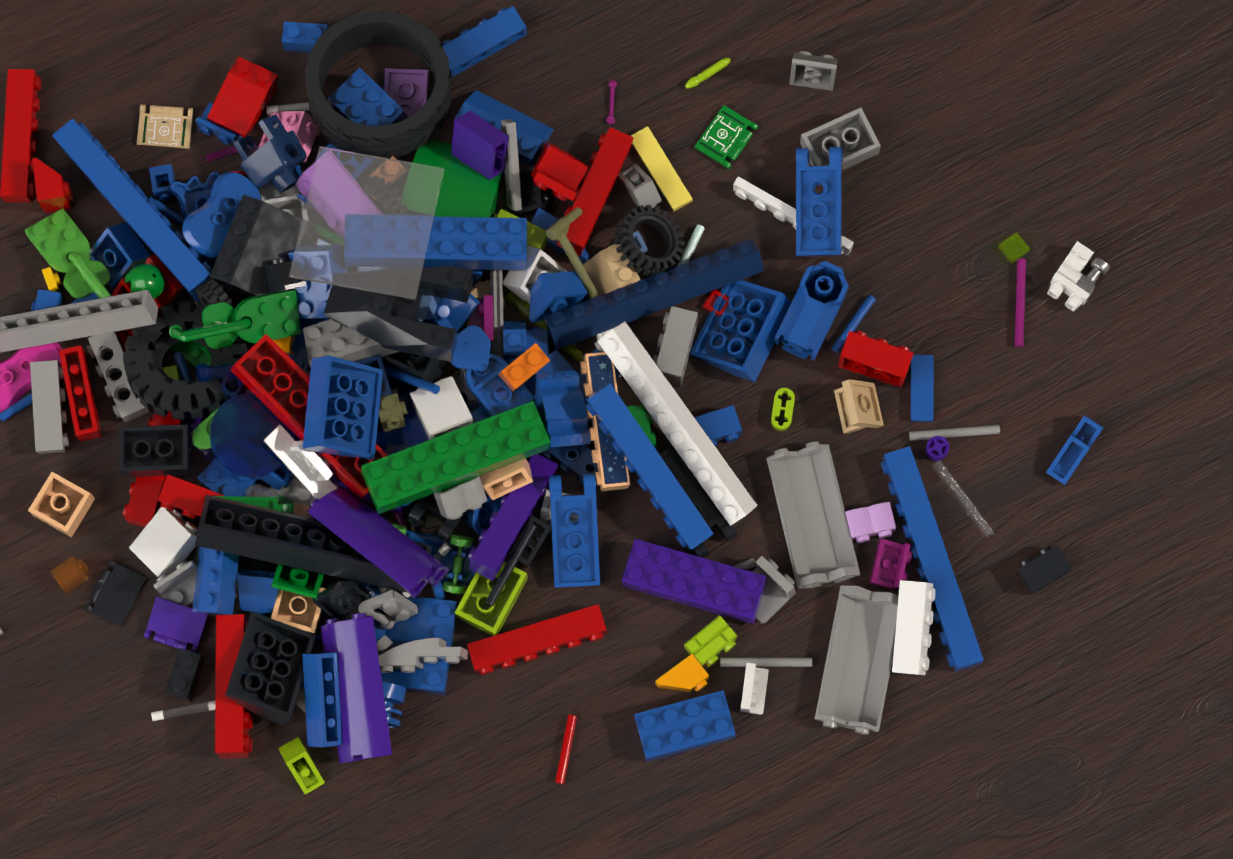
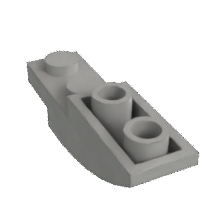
[378,638,468,673]

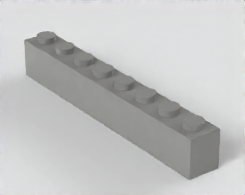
[0,290,158,353]

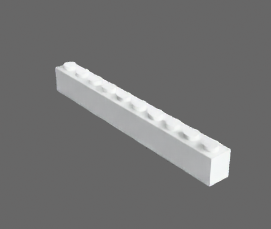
[598,321,757,526]

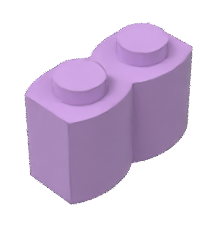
[845,502,896,543]

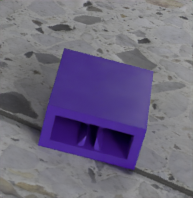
[451,111,509,180]

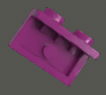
[869,539,912,590]

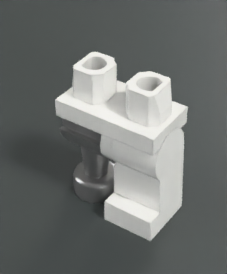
[1047,241,1110,312]

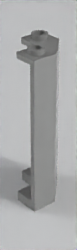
[766,442,860,589]
[815,585,899,735]

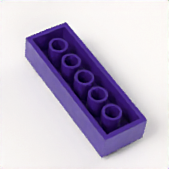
[621,539,767,624]

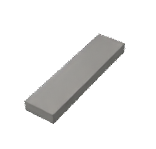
[501,119,522,211]

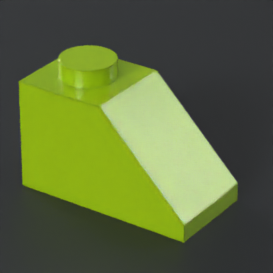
[278,737,325,795]

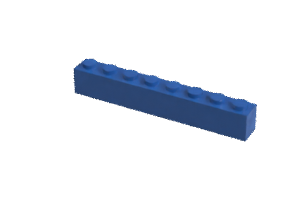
[585,383,714,550]

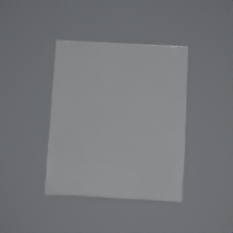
[289,147,444,300]

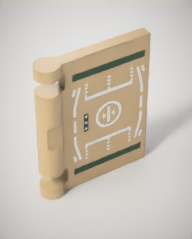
[137,104,194,149]

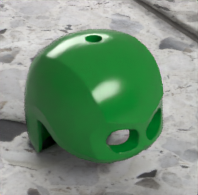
[125,264,165,299]

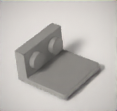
[154,560,197,606]

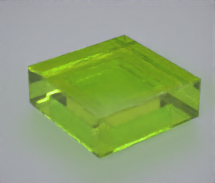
[998,232,1030,264]

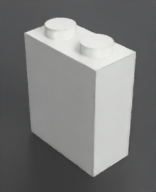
[410,376,473,440]
[129,507,198,577]

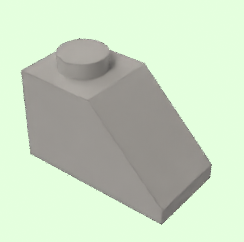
[618,164,662,208]

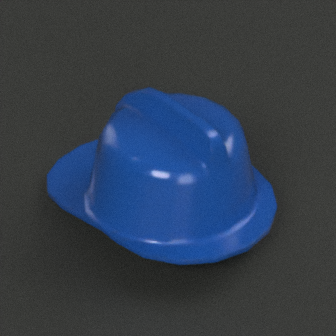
[464,495,504,535]

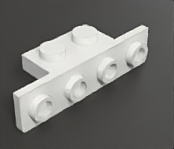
[264,425,337,499]

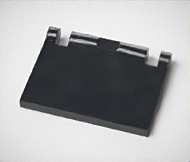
[83,560,147,627]

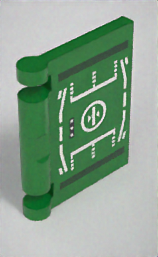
[695,105,759,169]

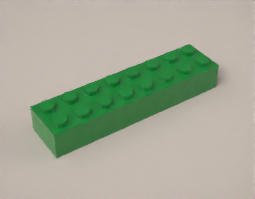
[361,401,551,514]

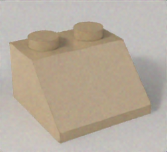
[583,244,640,296]

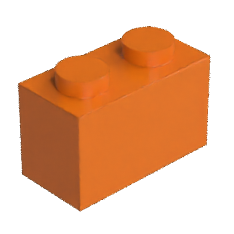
[498,343,550,392]

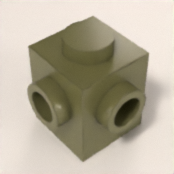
[379,393,407,432]

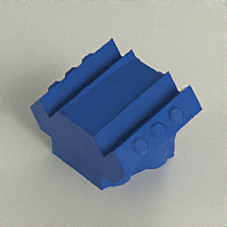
[533,370,591,448]

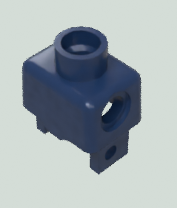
[233,114,307,193]

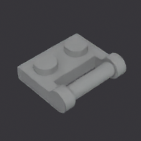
[358,589,418,630]

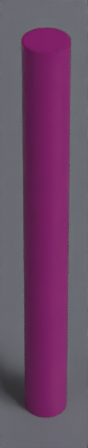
[1015,259,1026,347]

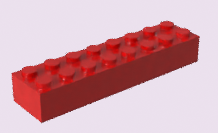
[231,334,388,499]

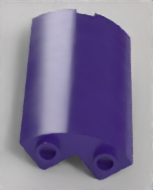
[308,488,450,598]
[321,613,392,763]

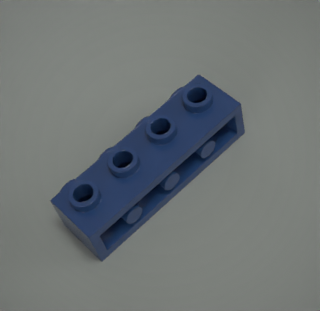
[541,445,598,487]

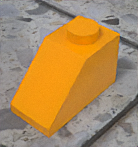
[655,654,709,692]

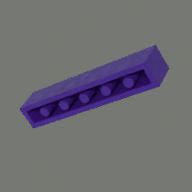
[468,454,558,581]

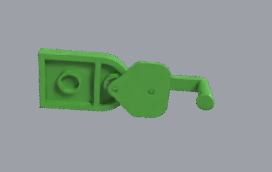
[25,208,111,299]

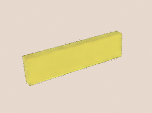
[631,126,693,212]

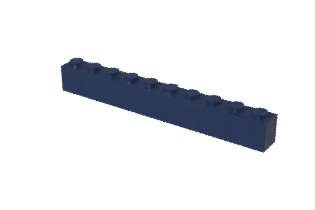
[544,239,764,350]

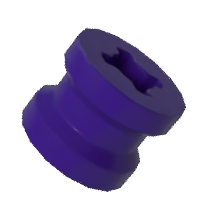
[925,436,949,462]

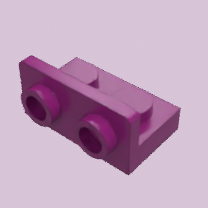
[469,295,493,343]

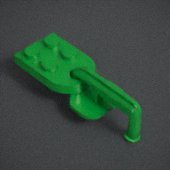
[169,289,301,349]

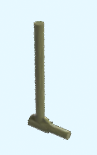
[546,207,599,299]

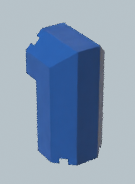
[774,261,848,361]

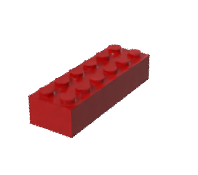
[215,614,253,759]

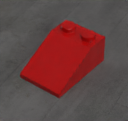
[207,57,278,137]

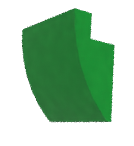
[401,139,504,218]

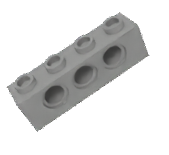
[87,332,150,423]

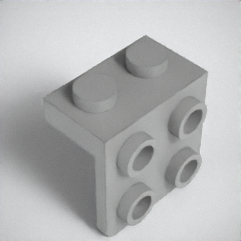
[753,556,796,623]

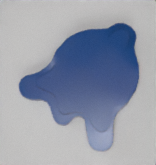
[169,172,220,219]

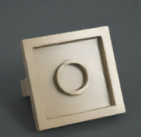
[834,379,884,434]

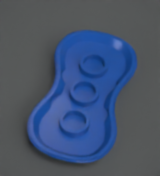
[182,172,262,258]

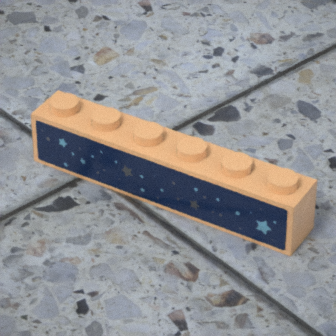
[580,352,630,491]

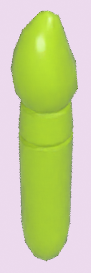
[685,58,731,89]

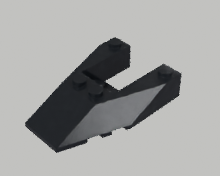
[324,266,473,362]

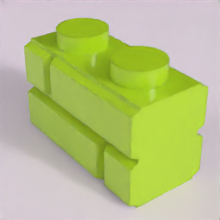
[684,615,737,667]

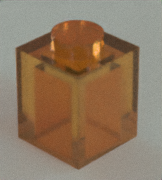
[50,556,89,594]

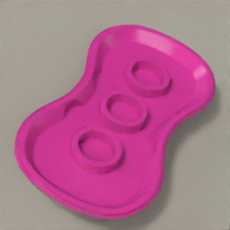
[0,342,62,413]

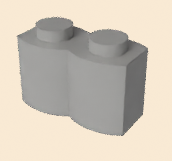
[434,476,487,520]

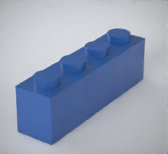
[441,6,527,77]
[302,652,342,747]

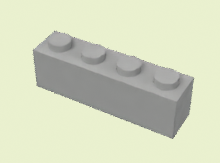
[30,360,69,454]

